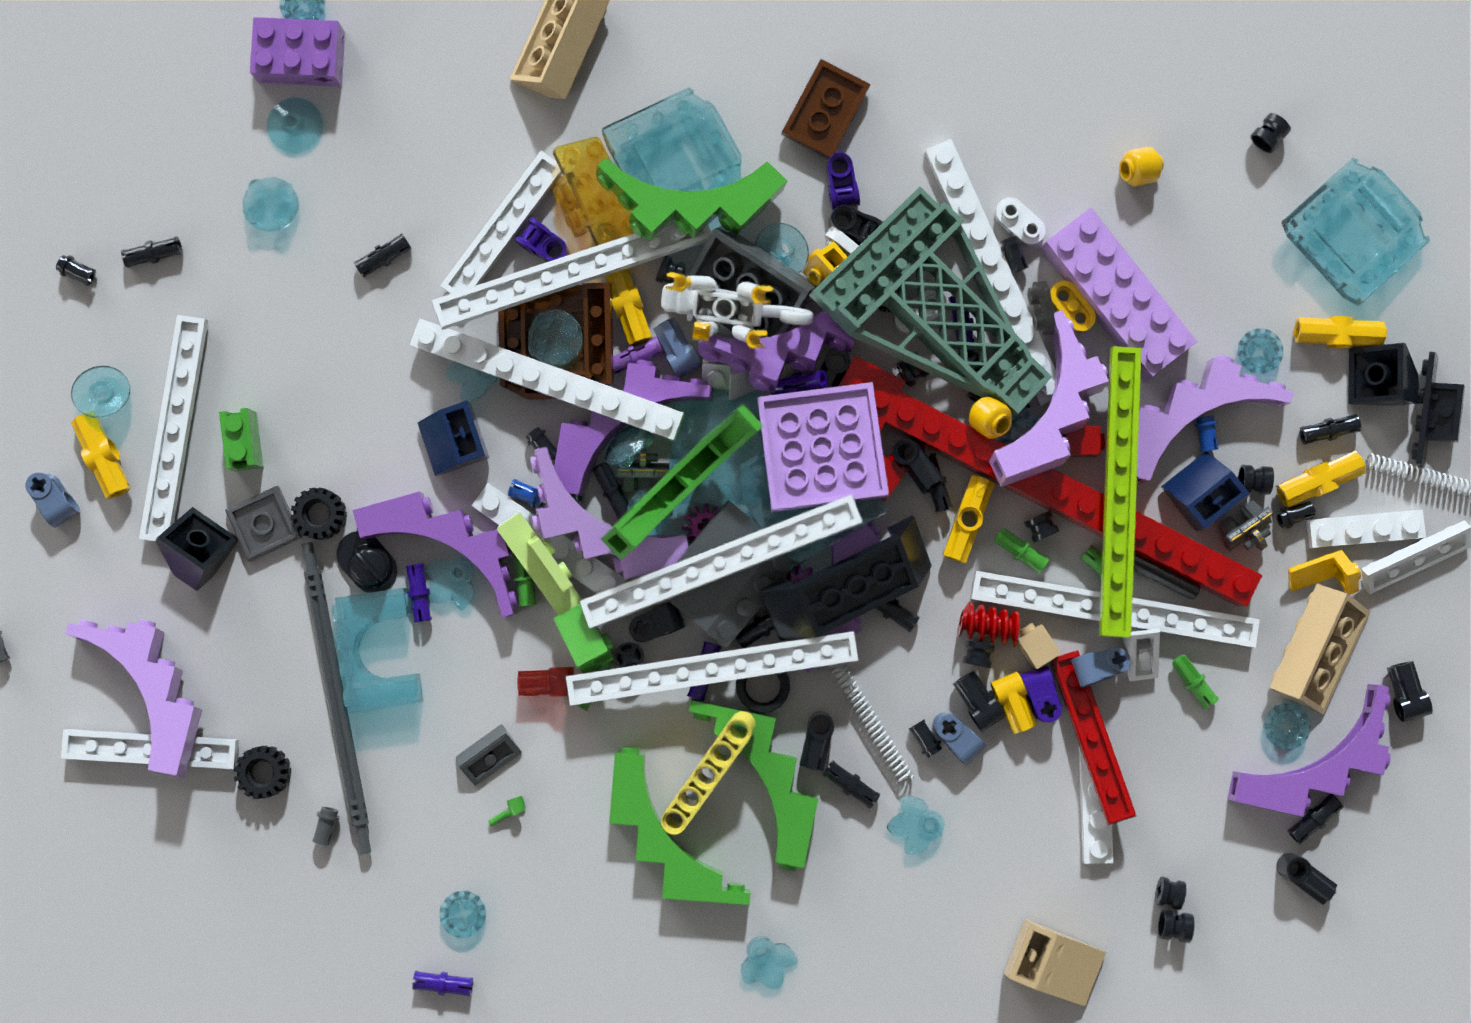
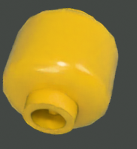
[1119,147,1164,187]
[969,396,1012,439]

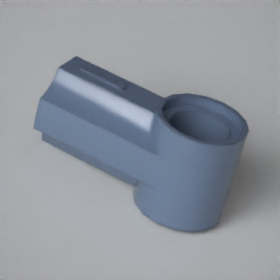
[653,318,702,377]

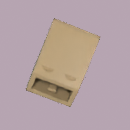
[1004,918,1106,1006]

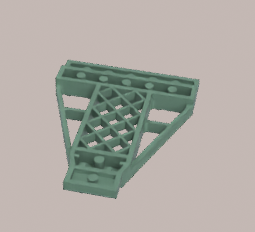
[809,187,1052,417]

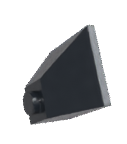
[1349,343,1419,406]
[156,507,238,591]

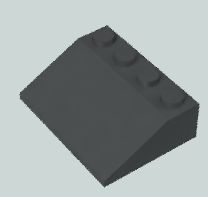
[688,226,818,338]
[667,500,800,648]

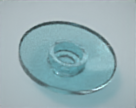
[267,98,323,153]
[755,223,809,273]
[71,366,130,418]

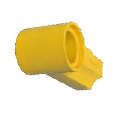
[990,672,1037,734]

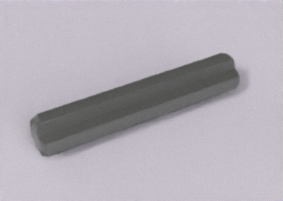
[1134,552,1201,599]

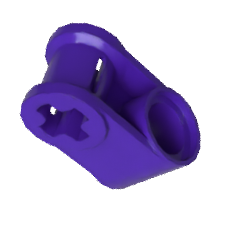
[826,152,860,210]
[515,217,570,262]
[1019,665,1062,722]

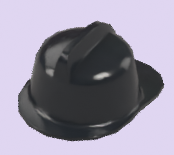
[336,531,397,594]

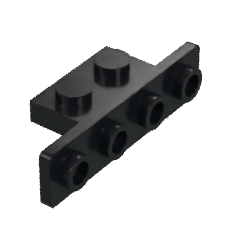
[1412,351,1465,468]

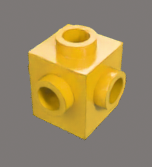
[802,241,847,285]

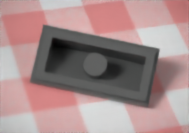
[456,724,522,786]

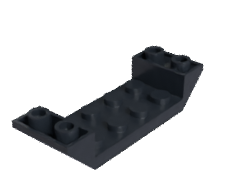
[760,515,932,641]

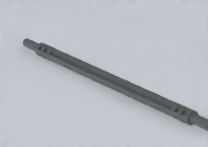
[301,542,372,855]

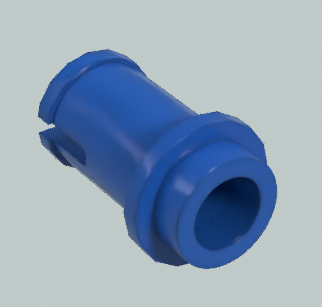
[1194,416,1219,452]
[508,479,544,508]

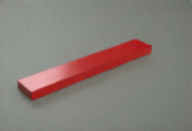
[1050,650,1137,826]

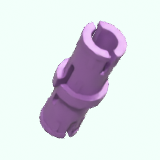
[613,336,664,375]

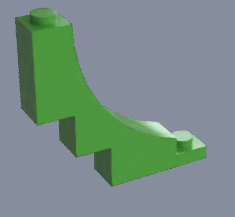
[688,699,818,871]
[609,747,750,905]

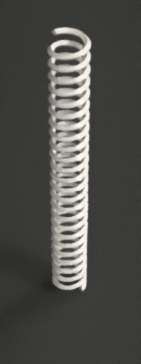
[1366,453,1471,498]
[828,663,914,782]

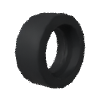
[736,672,790,713]

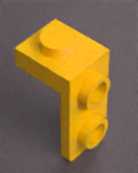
[1288,550,1361,595]

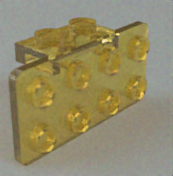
[551,137,634,246]

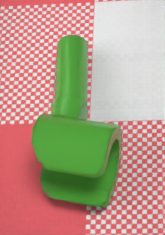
[488,796,526,827]

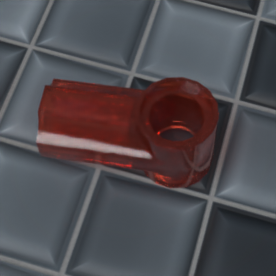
[517,667,575,697]

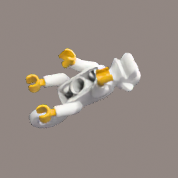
[661,272,814,348]

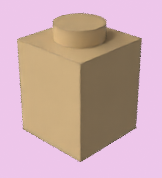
[1017,623,1061,669]

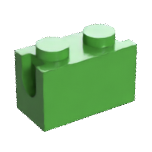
[219,408,264,472]
[553,604,614,674]

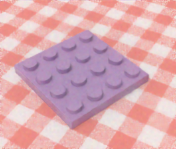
[757,382,889,512]

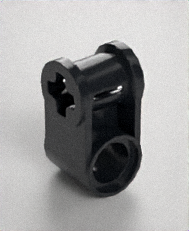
[828,205,883,245]
[629,602,686,643]

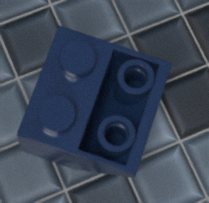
[417,401,490,476]
[1161,451,1250,531]

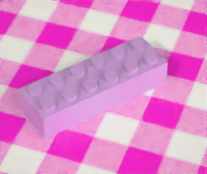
[1041,208,1197,381]

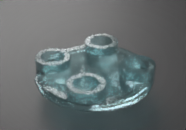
[242,177,299,232]
[528,310,583,366]
[604,425,654,469]

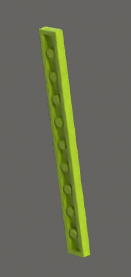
[1099,346,1141,638]

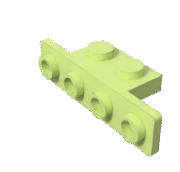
[497,513,582,616]

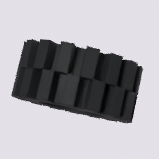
[290,487,347,540]
[234,746,291,799]

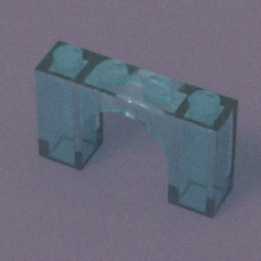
[332,588,424,713]

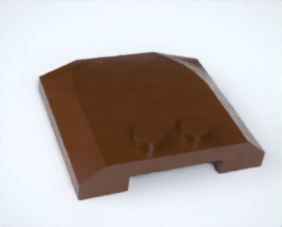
[498,282,614,400]

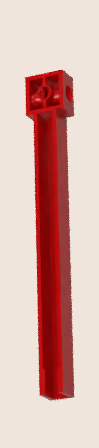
[839,356,1263,607]

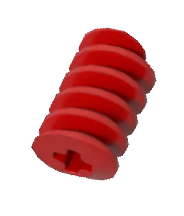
[957,602,1020,647]

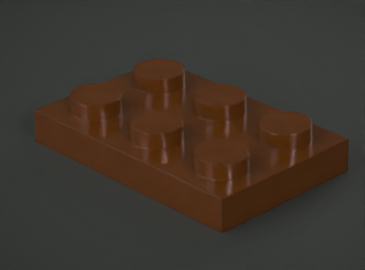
[781,59,871,159]

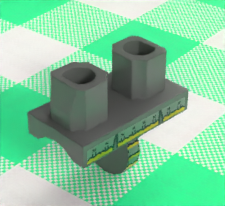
[617,445,670,491]
[1219,500,1274,551]

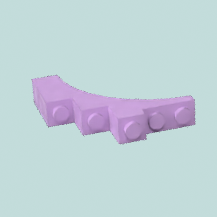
[989,310,1109,487]
[1137,355,1294,483]
[530,447,688,579]
[66,620,202,778]

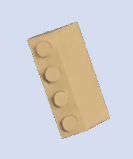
[509,0,610,99]
[1270,584,1370,715]

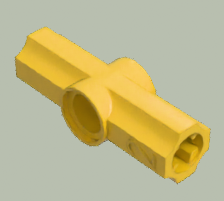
[605,268,652,346]
[1293,316,1387,348]
[71,411,131,499]
[1276,451,1366,508]
[942,475,995,564]

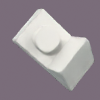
[702,358,757,400]
[1123,629,1160,681]

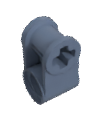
[26,473,80,528]
[1071,647,1131,688]
[932,712,987,766]

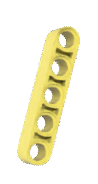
[661,711,756,835]

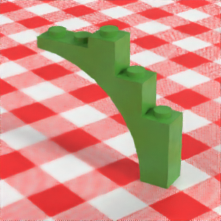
[596,158,787,242]
[601,404,763,560]

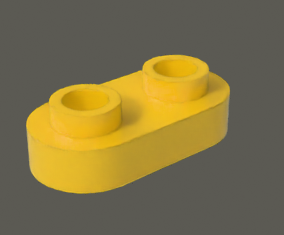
[1049,280,1096,333]

